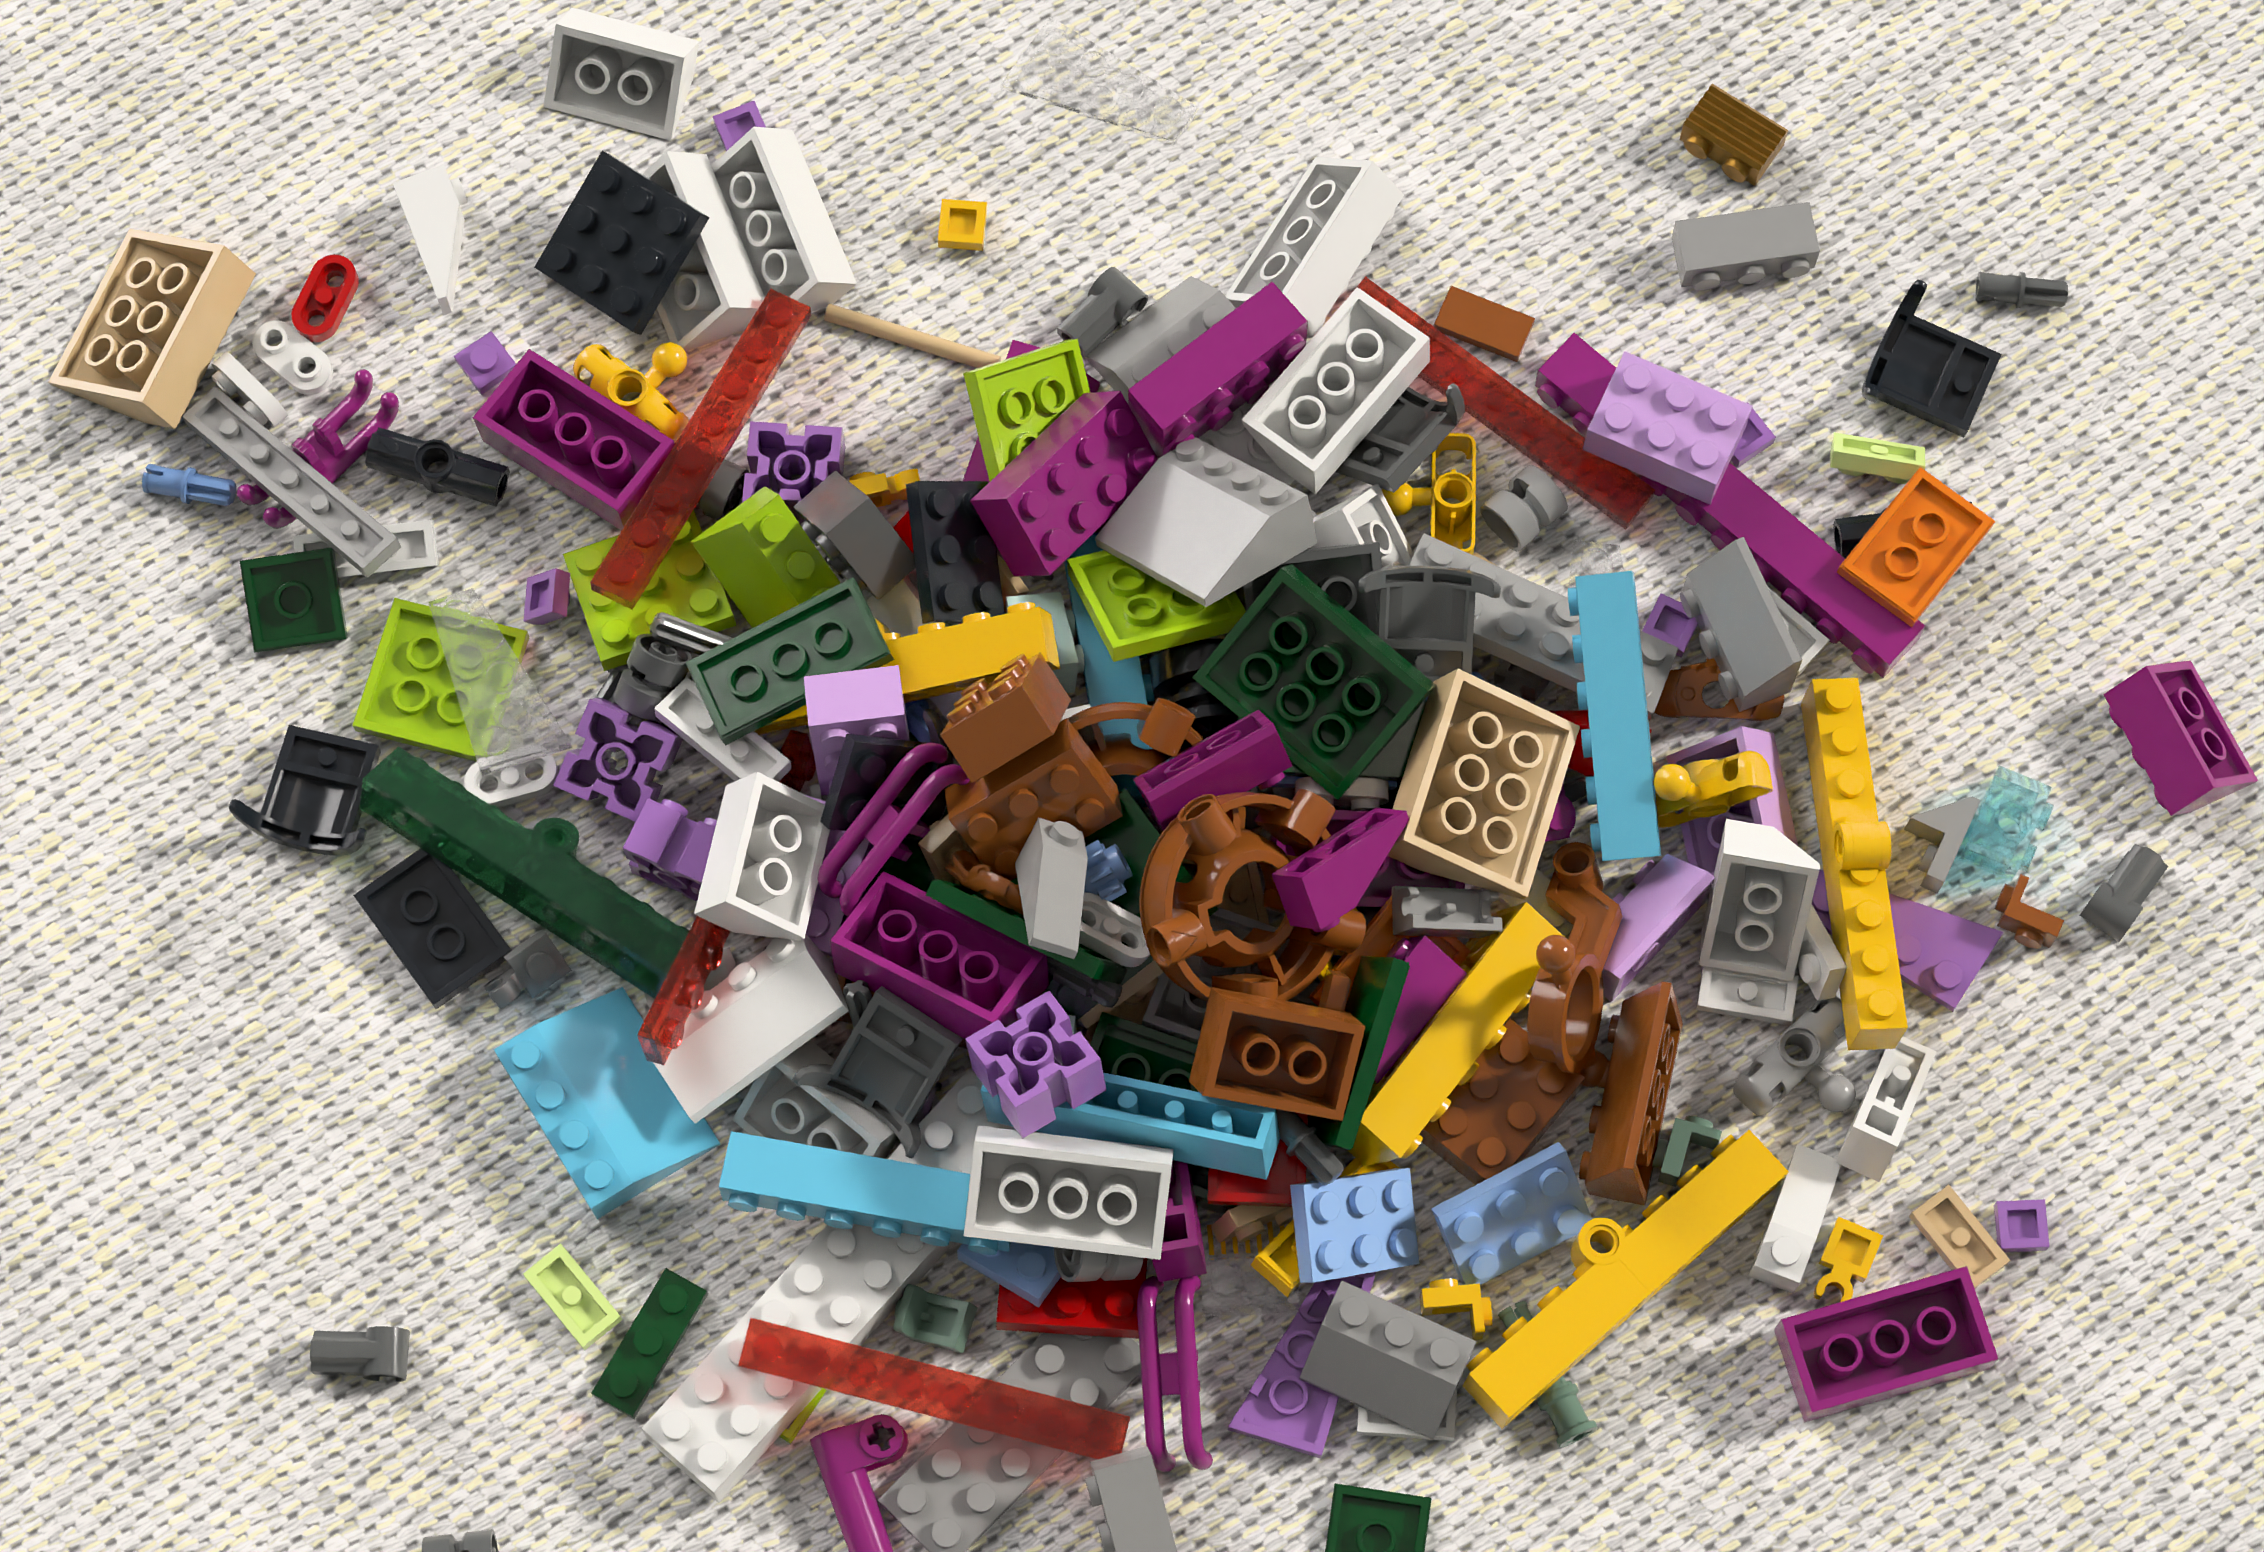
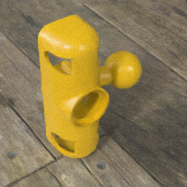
[573,342,692,449]
[1381,433,1476,555]
[1653,751,1773,828]

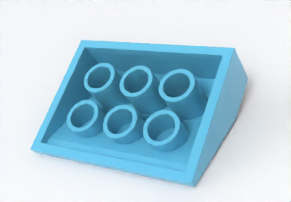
[494,987,720,1219]

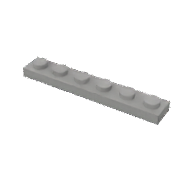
[182,386,401,578]

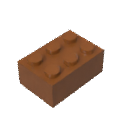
[940,652,1071,783]
[945,718,1123,881]
[1189,987,1365,1121]
[1420,1018,1585,1185]

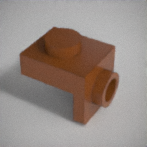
[1994,874,2064,949]

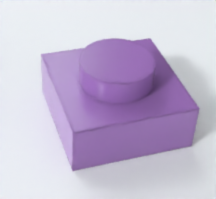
[713,101,766,151]
[454,331,516,395]
[1731,402,1776,468]
[524,568,570,625]
[1642,593,1698,658]
[1994,1199,2050,1252]

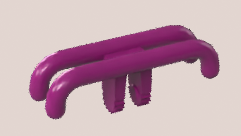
[237,369,399,529]
[817,742,970,917]
[1137,1276,1213,1472]

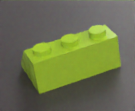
[690,486,841,628]

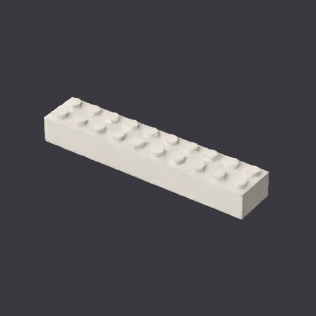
[642,1069,1041,1503]

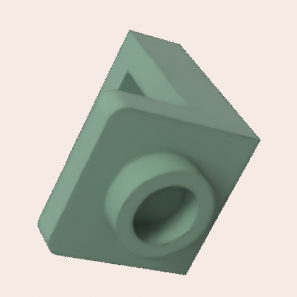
[1652,1116,1722,1187]
[893,1284,978,1353]

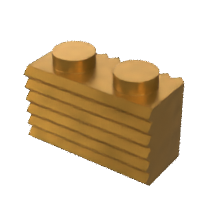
[1679,84,1788,186]

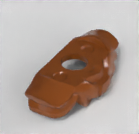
[1654,658,1785,721]
[944,850,1024,915]

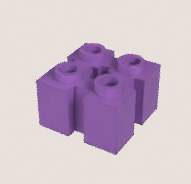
[742,421,846,524]
[553,697,683,822]
[623,798,717,902]
[965,991,1106,1139]

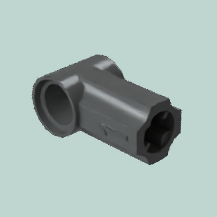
[1057,266,1149,358]
[2079,844,2169,942]
[310,1326,410,1382]

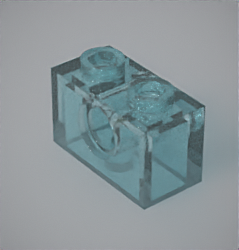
[1959,765,2054,881]

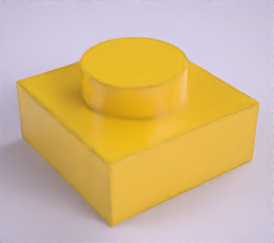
[938,199,987,251]

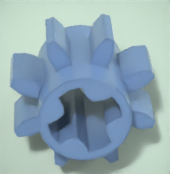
[1084,840,1132,902]

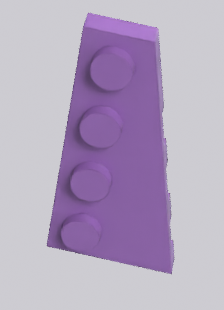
[1811,869,2004,1012]
[1227,1272,1376,1459]

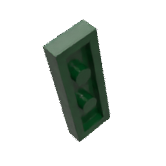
[591,1268,708,1419]

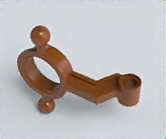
[1527,842,1623,1088]

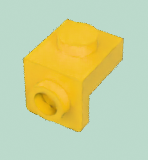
[1419,1279,1492,1340]

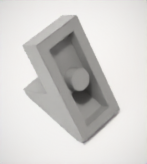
[1904,796,1981,894]

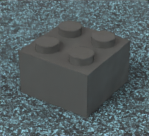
[794,471,916,600]

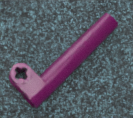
[810,1414,909,1552]

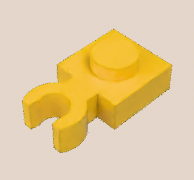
[849,469,920,507]
[1814,1216,1884,1302]

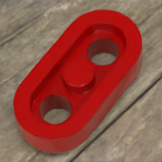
[291,254,359,342]

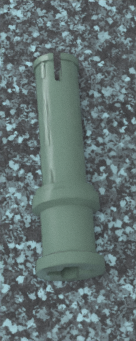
[1498,1301,1598,1448]

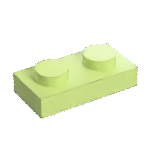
[1830,432,1925,484]
[523,1243,623,1350]

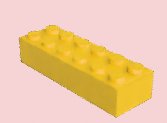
[1348,902,1563,1166]

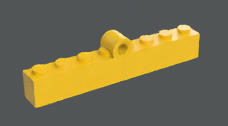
[754,602,1061,735]
[1801,678,1908,1050]
[1462,1130,1789,1429]

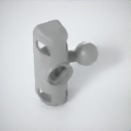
[1733,996,1856,1116]

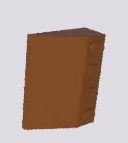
[1579,981,1683,1206]

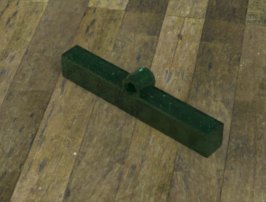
[360,746,702,1004]

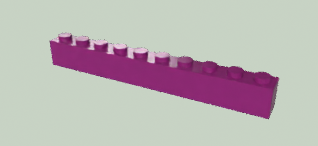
[1535,333,1925,678]

